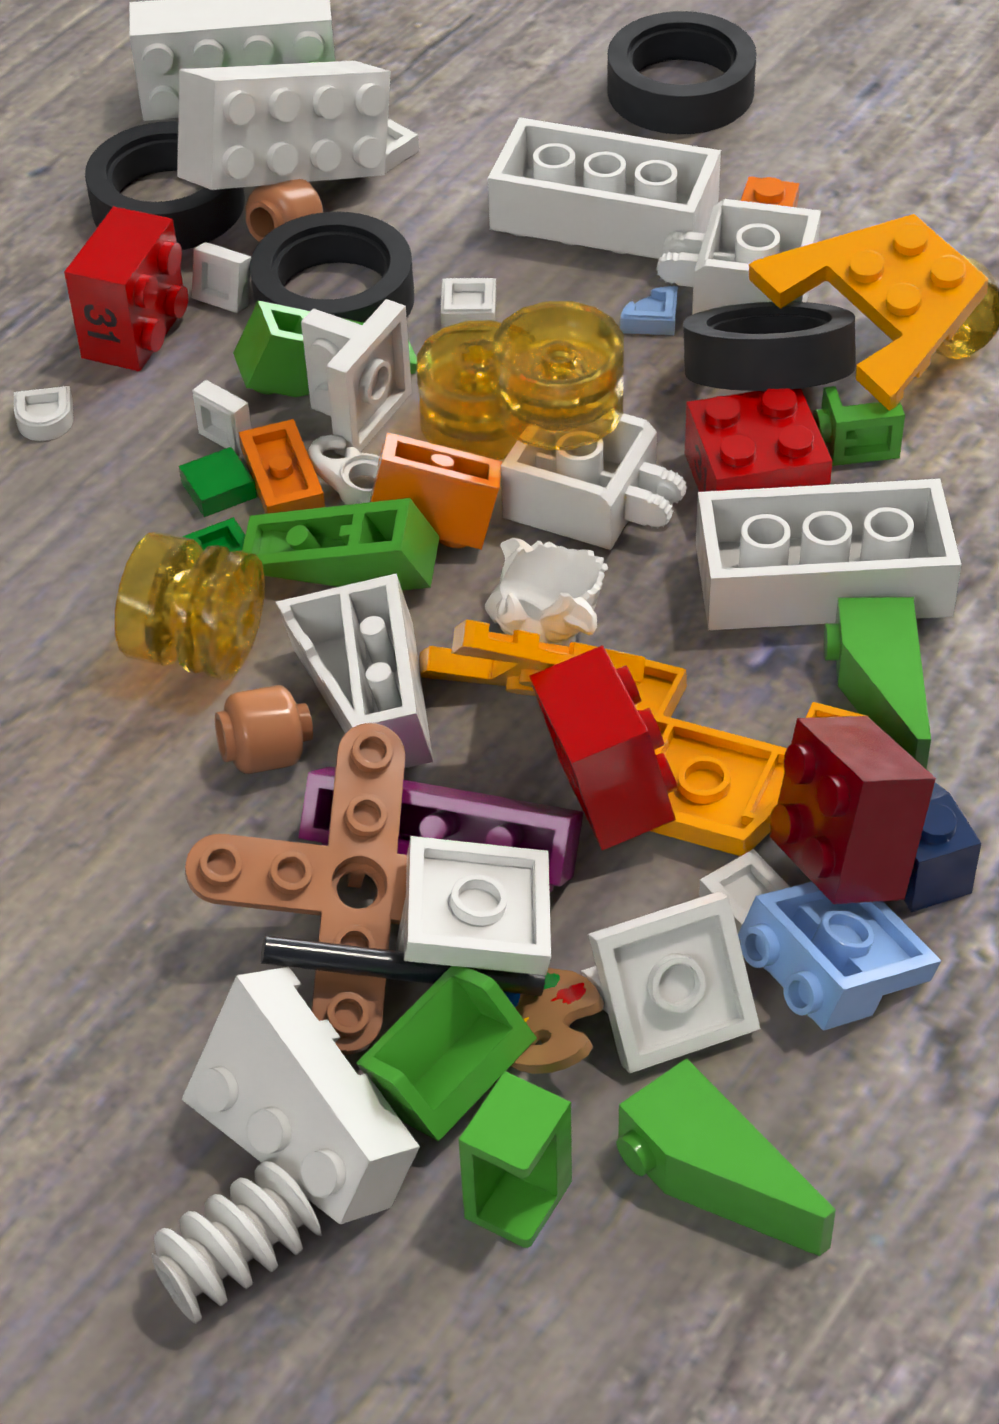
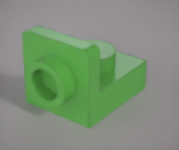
[813,386,905,466]

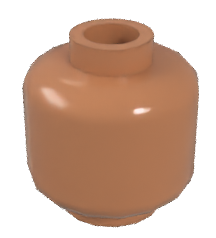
[245,179,323,242]
[215,685,313,774]

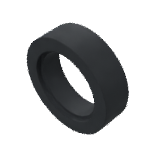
[607,11,757,134]
[85,121,245,250]
[250,212,414,323]
[683,302,856,391]

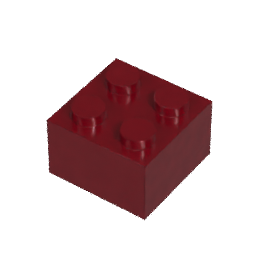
[770,716,936,904]

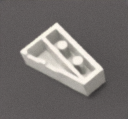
[276,574,433,768]
[182,967,420,1224]

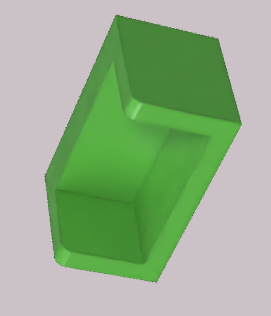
[356,966,537,1141]
[458,1071,572,1248]

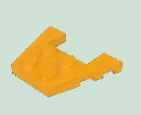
[749,214,989,411]
[419,619,646,696]
[635,659,867,856]

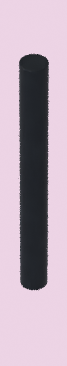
[261,935,545,996]

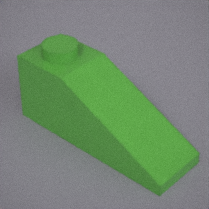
[233,300,420,397]
[239,498,440,590]
[824,597,931,769]
[616,1058,836,1256]

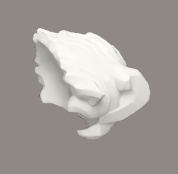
[485,537,608,646]

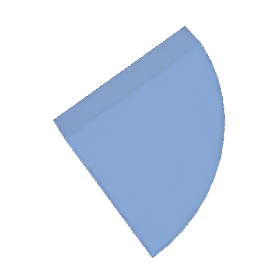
[620,286,678,336]

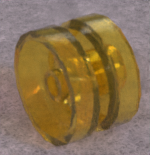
[493,301,624,450]
[417,320,542,460]

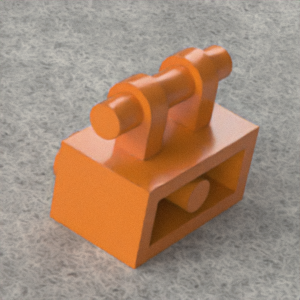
[370,433,502,550]

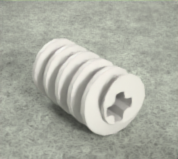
[151,1161,322,1324]

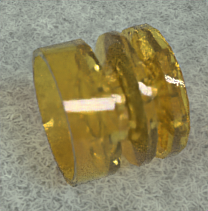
[115,532,265,681]

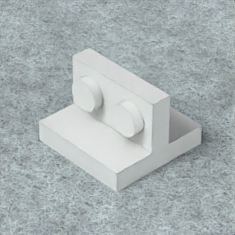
[301,299,412,456]
[396,836,551,975]
[581,891,760,1073]

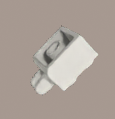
[656,199,821,315]
[501,393,687,550]

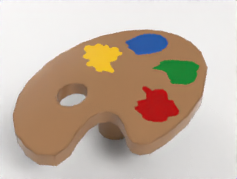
[504,968,604,1074]

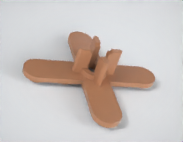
[185,723,407,1055]

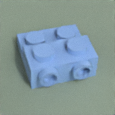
[738,882,941,1031]

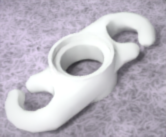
[307,435,380,505]

